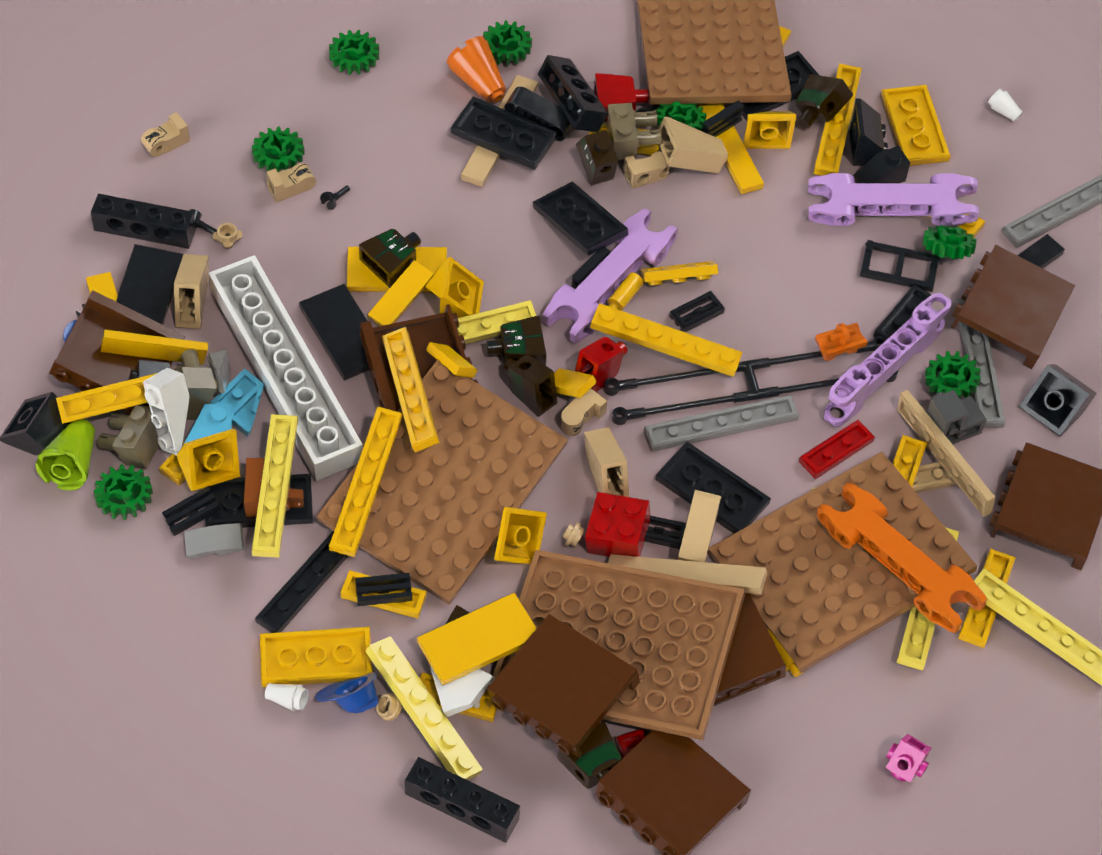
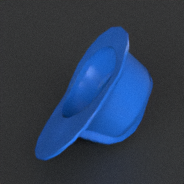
[315,672,379,713]

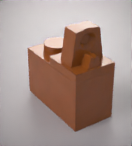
[244,458,304,517]

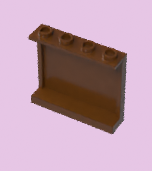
[951,244,1076,369]
[49,290,186,415]
[360,304,478,412]
[989,442,1102,570]
[714,593,786,706]
[487,614,640,758]
[595,730,751,855]

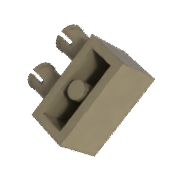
[606,103,661,160]
[174,349,218,419]
[97,405,159,468]

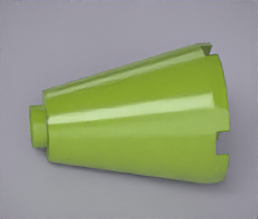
[35,419,96,491]

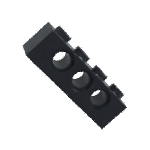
[538,55,608,132]
[91,193,196,249]
[405,757,520,843]

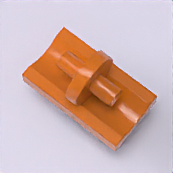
[815,322,868,361]

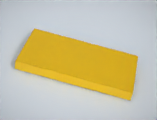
[880,85,951,166]
[347,247,447,292]
[417,593,537,686]
[260,627,373,687]

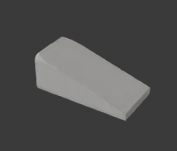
[207,350,231,393]

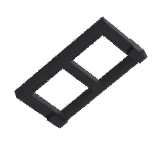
[860,240,940,292]

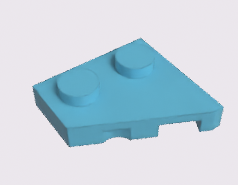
[210,369,264,437]
[182,403,232,447]

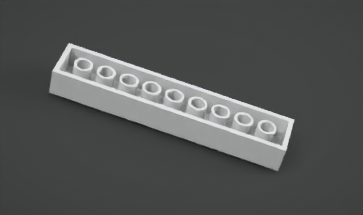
[208,255,363,481]

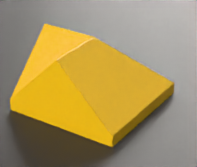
[743,111,796,149]
[425,257,484,318]
[176,429,240,491]
[494,507,547,564]

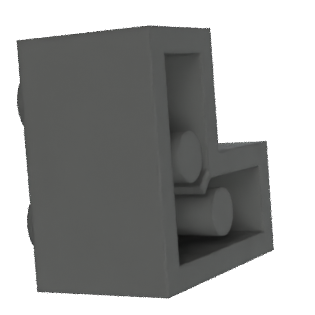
[927,390,987,444]

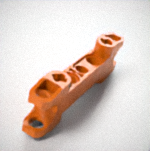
[817,483,987,633]

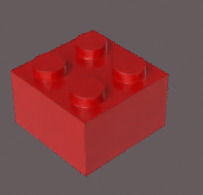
[585,492,651,557]

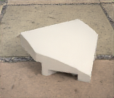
[430,667,495,717]

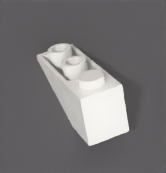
[143,368,190,455]

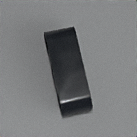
[504,86,572,141]

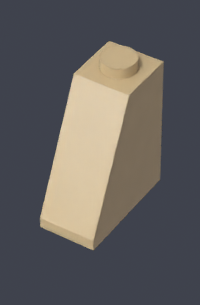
[658,117,728,173]
[174,254,209,329]
[584,427,629,497]
[678,490,721,562]

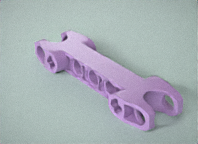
[808,173,979,226]
[542,208,678,344]
[824,293,951,427]

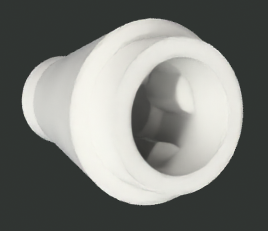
[988,89,1023,122]
[265,683,309,712]

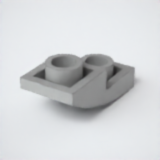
[184,523,244,559]

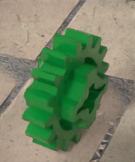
[483,20,532,65]
[329,30,379,75]
[656,101,707,131]
[252,126,305,172]
[922,225,977,259]
[925,351,981,398]
[94,464,153,520]

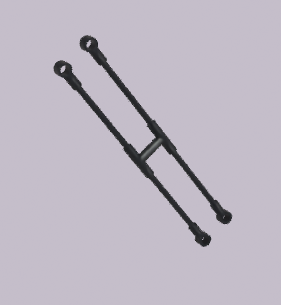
[604,336,898,425]

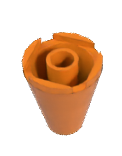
[446,36,506,103]

